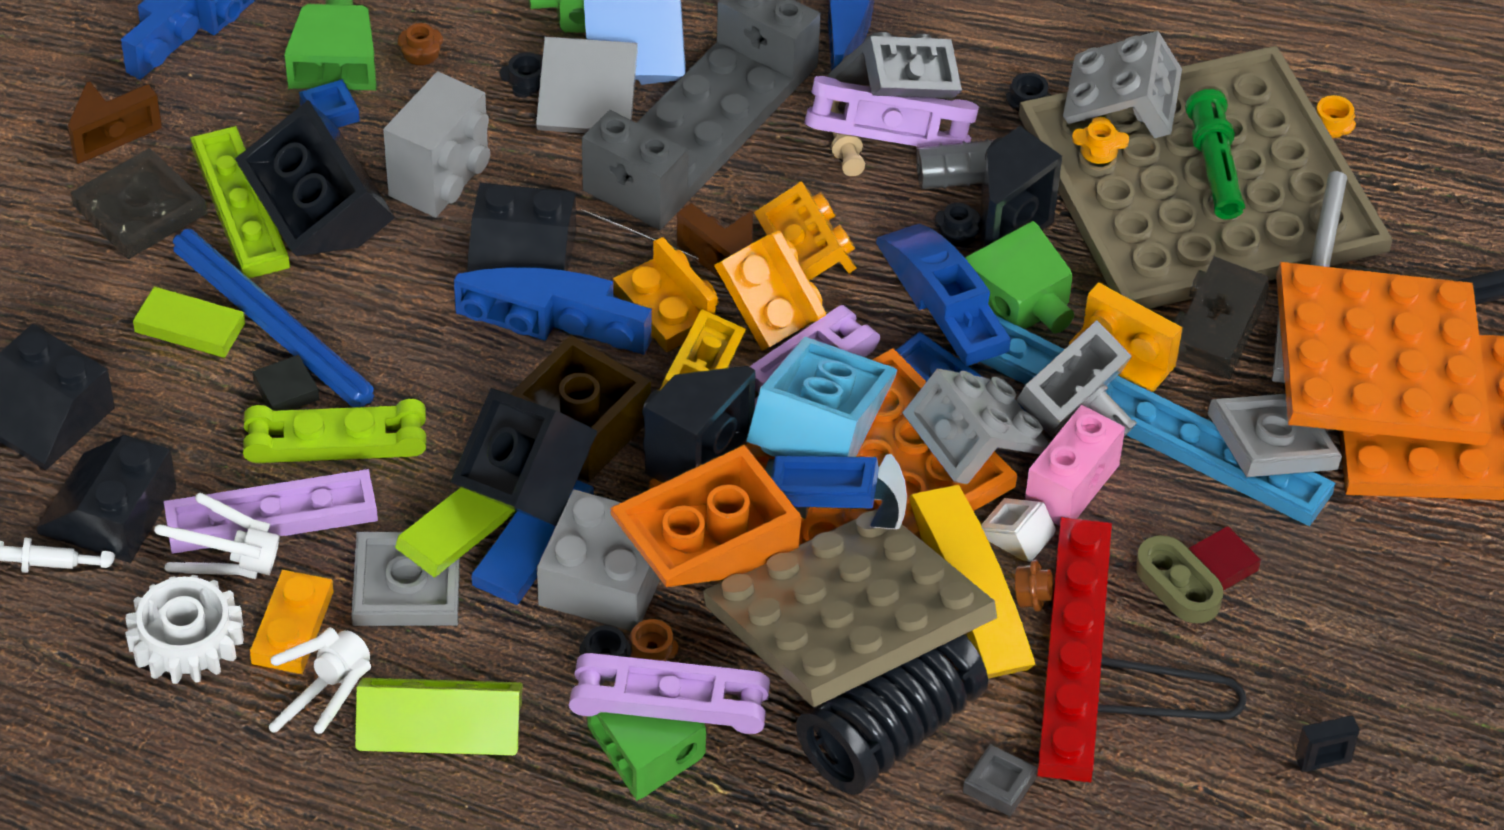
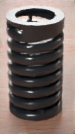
[796,635,988,795]

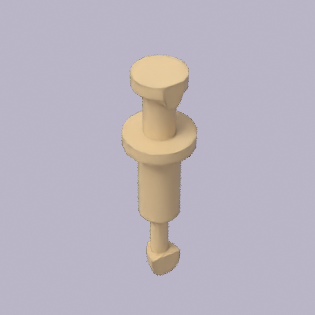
[831,100,866,176]

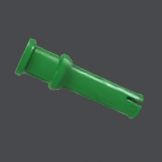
[1185,89,1245,220]

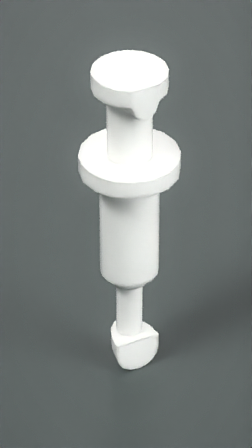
[0,537,115,573]

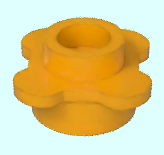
[1072,117,1129,164]

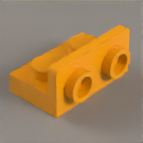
[754,181,857,281]
[714,230,826,351]
[613,237,718,352]
[1069,282,1183,392]

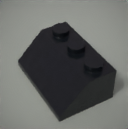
[235,100,395,256]

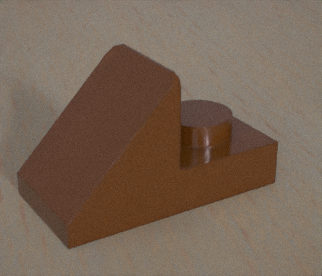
[68,81,162,164]
[677,203,753,280]

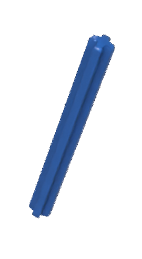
[172,229,375,408]

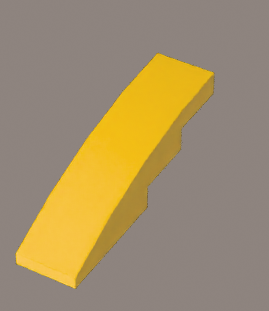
[909,485,1035,679]

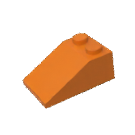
[610,445,801,587]

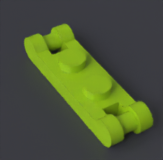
[243,399,426,463]

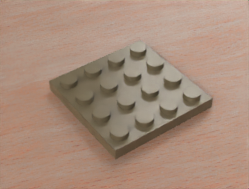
[703,508,997,707]

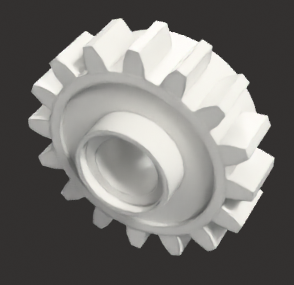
[125,575,244,684]

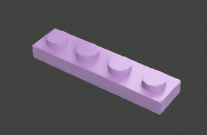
[164,469,378,554]

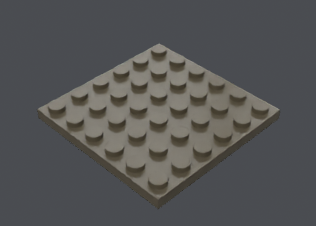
[1019,46,1392,309]

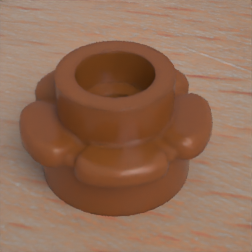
[398,23,443,65]
[1015,560,1054,612]
[626,619,678,661]

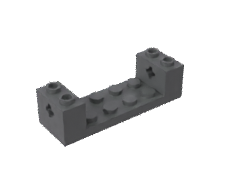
[582,0,821,230]

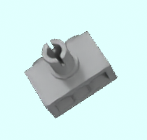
[1016,320,1137,437]

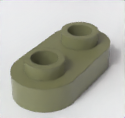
[1135,535,1223,623]

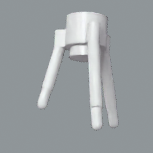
[154,493,280,579]
[269,627,371,734]

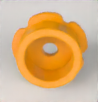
[1316,95,1356,138]

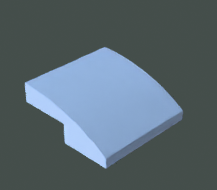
[584,0,686,85]

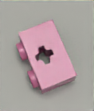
[1025,405,1125,526]

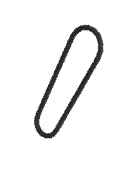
[1098,657,1247,720]

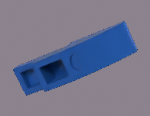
[121,0,255,80]
[876,223,1011,367]
[454,267,652,355]

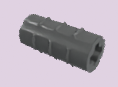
[916,139,994,190]

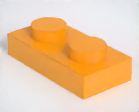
[250,570,334,674]

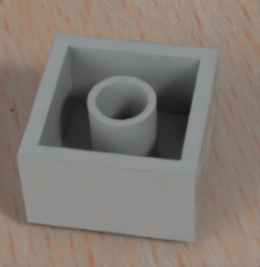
[383,71,490,218]
[537,489,660,631]

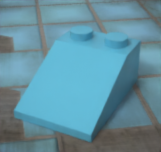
[746,336,897,457]

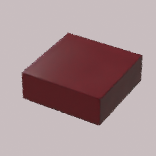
[1188,526,1261,591]

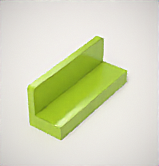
[355,678,523,755]

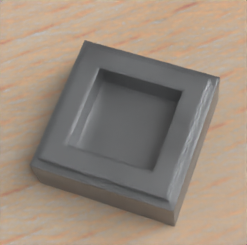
[963,744,1038,816]

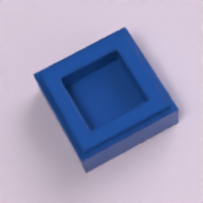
[299,79,360,128]

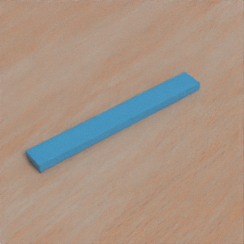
[981,315,1335,527]

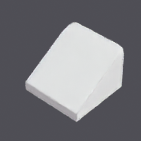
[981,498,1056,562]

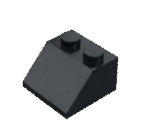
[980,126,1062,248]
[467,182,576,272]
[0,324,115,470]
[642,366,756,483]
[450,388,598,526]
[36,435,177,563]

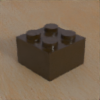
[510,334,651,482]

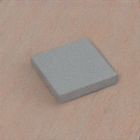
[536,37,638,134]
[1208,394,1342,477]
[351,532,460,626]

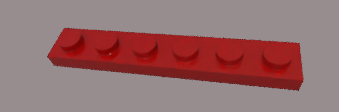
[1037,517,1112,783]

